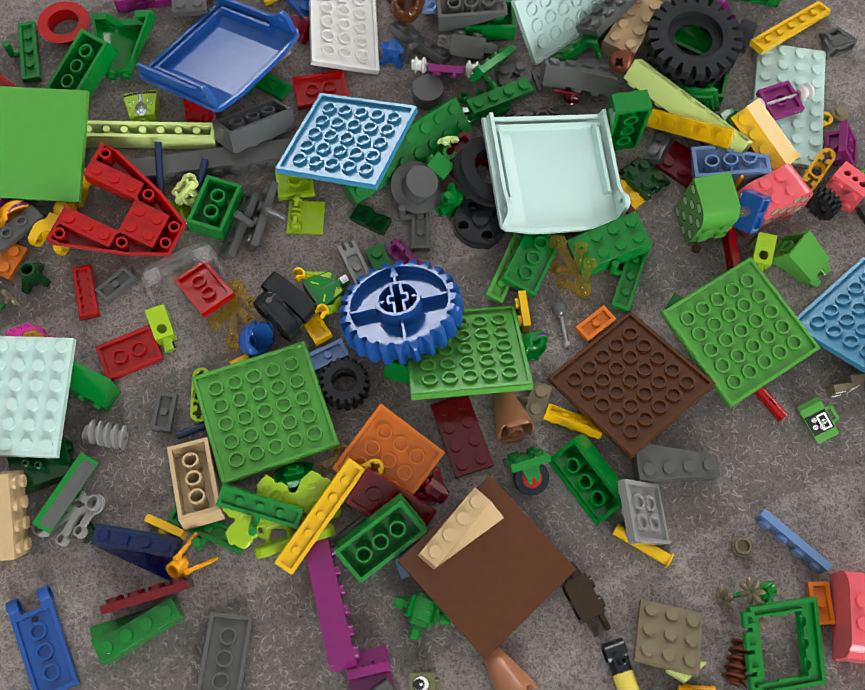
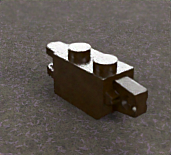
[562,561,611,637]

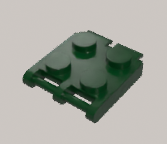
[619,157,670,201]

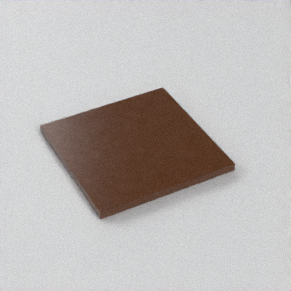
[547,311,716,459]
[398,476,576,659]

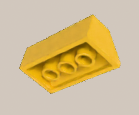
[728,98,800,172]

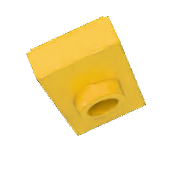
[303,312,333,346]
[144,514,188,541]

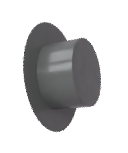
[412,74,444,110]
[391,161,443,214]

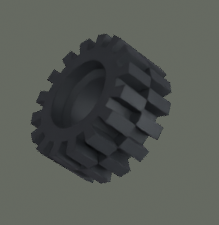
[806,186,842,221]

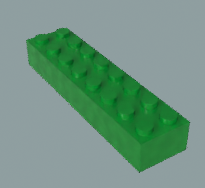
[340,97,473,204]

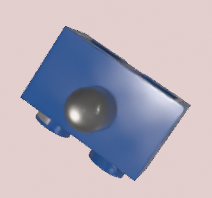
[733,189,772,234]

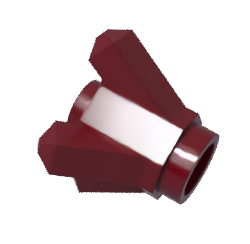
[292,14,310,45]
[414,466,450,504]

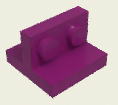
[824,120,857,167]
[346,645,395,690]

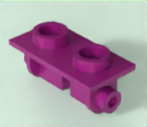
[386,238,422,265]

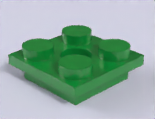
[685,87,720,113]

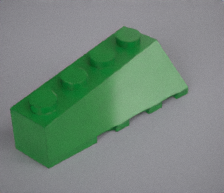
[89,597,185,665]

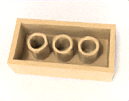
[601,0,662,62]
[167,437,225,530]
[0,470,32,561]

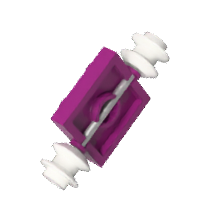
[411,56,478,78]
[747,80,815,121]

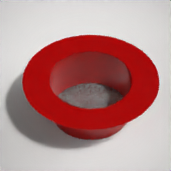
[37,1,89,45]

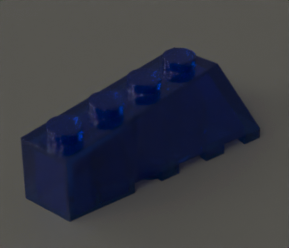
[90,523,183,581]

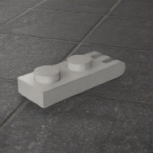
[337,239,369,285]

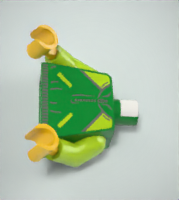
[292,267,350,319]

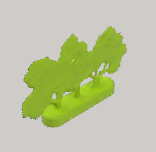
[222,471,341,559]

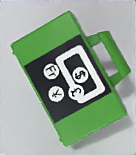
[797,397,840,443]

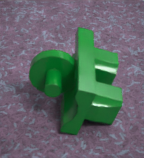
[435,183,465,219]

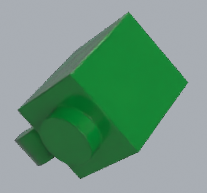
[425,145,456,183]

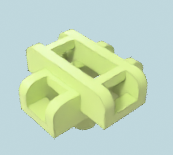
[171,173,199,207]

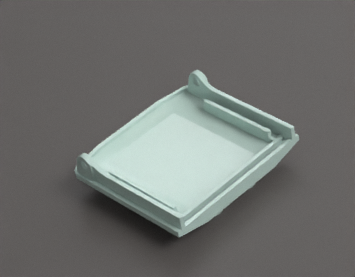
[481,109,630,234]

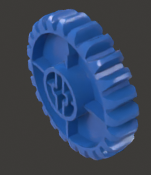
[338,260,464,365]

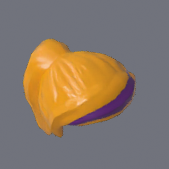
[0,200,29,228]

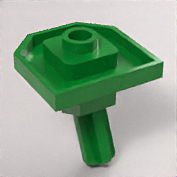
[274,461,315,493]

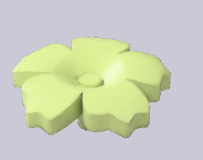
[437,136,459,148]

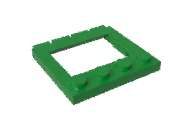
[740,596,827,690]

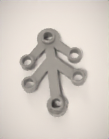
[32,490,106,547]

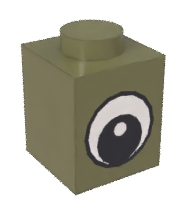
[409,672,440,690]

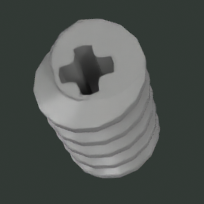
[82,419,129,450]

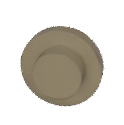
[831,105,849,122]
[731,536,752,557]

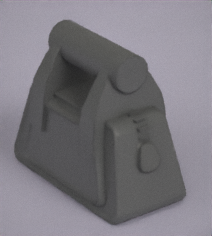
[819,27,857,59]

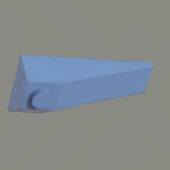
[691,145,772,182]

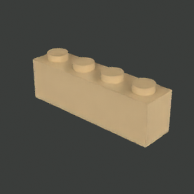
[418,487,504,569]

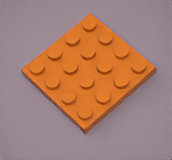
[332,403,445,495]

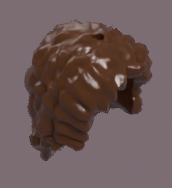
[390,0,425,24]

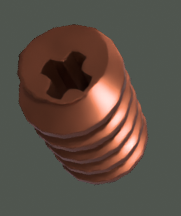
[609,49,635,74]
[721,638,750,689]

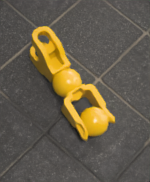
[28,167,92,256]

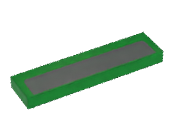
[31,452,99,534]

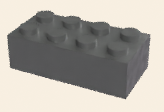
[212,98,296,153]

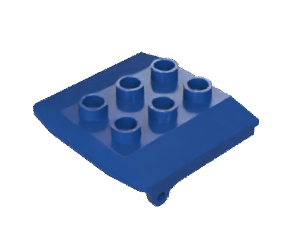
[136,0,300,112]

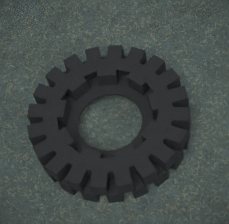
[643,0,743,87]

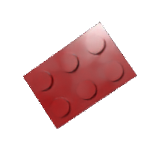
[292,69,349,110]
[174,260,235,318]
[95,325,165,381]

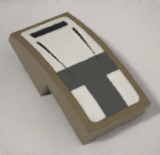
[826,374,865,398]

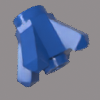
[379,39,405,69]

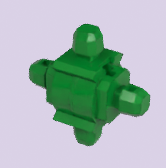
[393,589,450,641]

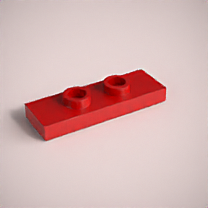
[72,264,100,321]

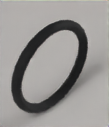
[330,514,367,544]

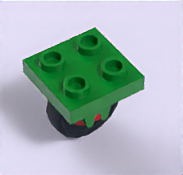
[502,446,551,496]

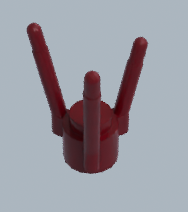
[539,87,581,110]

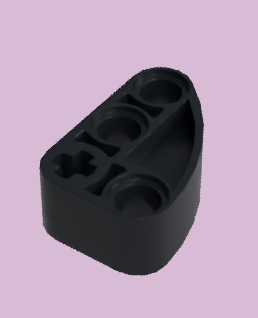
[260,271,317,324]

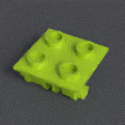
[286,196,325,235]

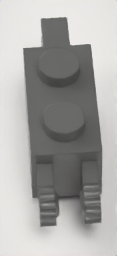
[437,30,498,59]

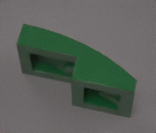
[349,204,392,236]

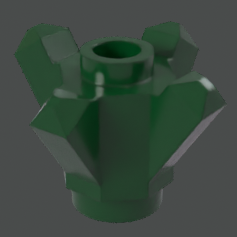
[17,262,51,294]

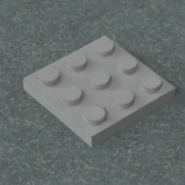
[618,479,670,546]

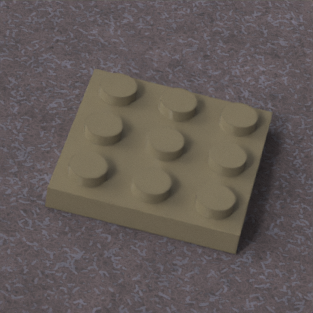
[633,599,703,677]

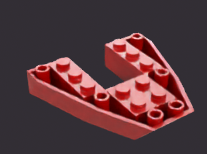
[46,143,187,256]

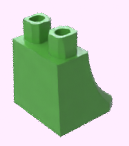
[772,230,831,288]

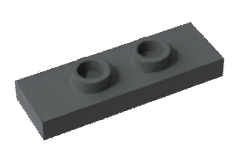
[0,205,45,254]

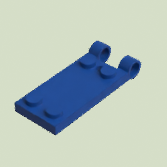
[5,585,81,690]

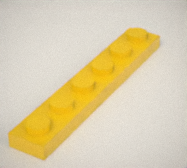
[749,1,831,55]
[646,108,735,148]
[274,458,365,575]

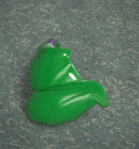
[522,330,549,361]

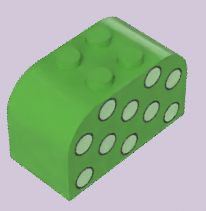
[673,172,740,243]

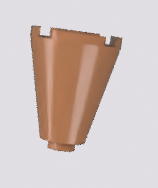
[494,391,535,444]
[483,648,538,690]

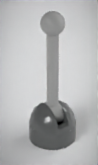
[551,302,571,348]

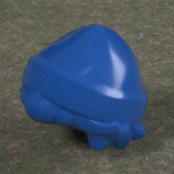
[238,321,274,356]

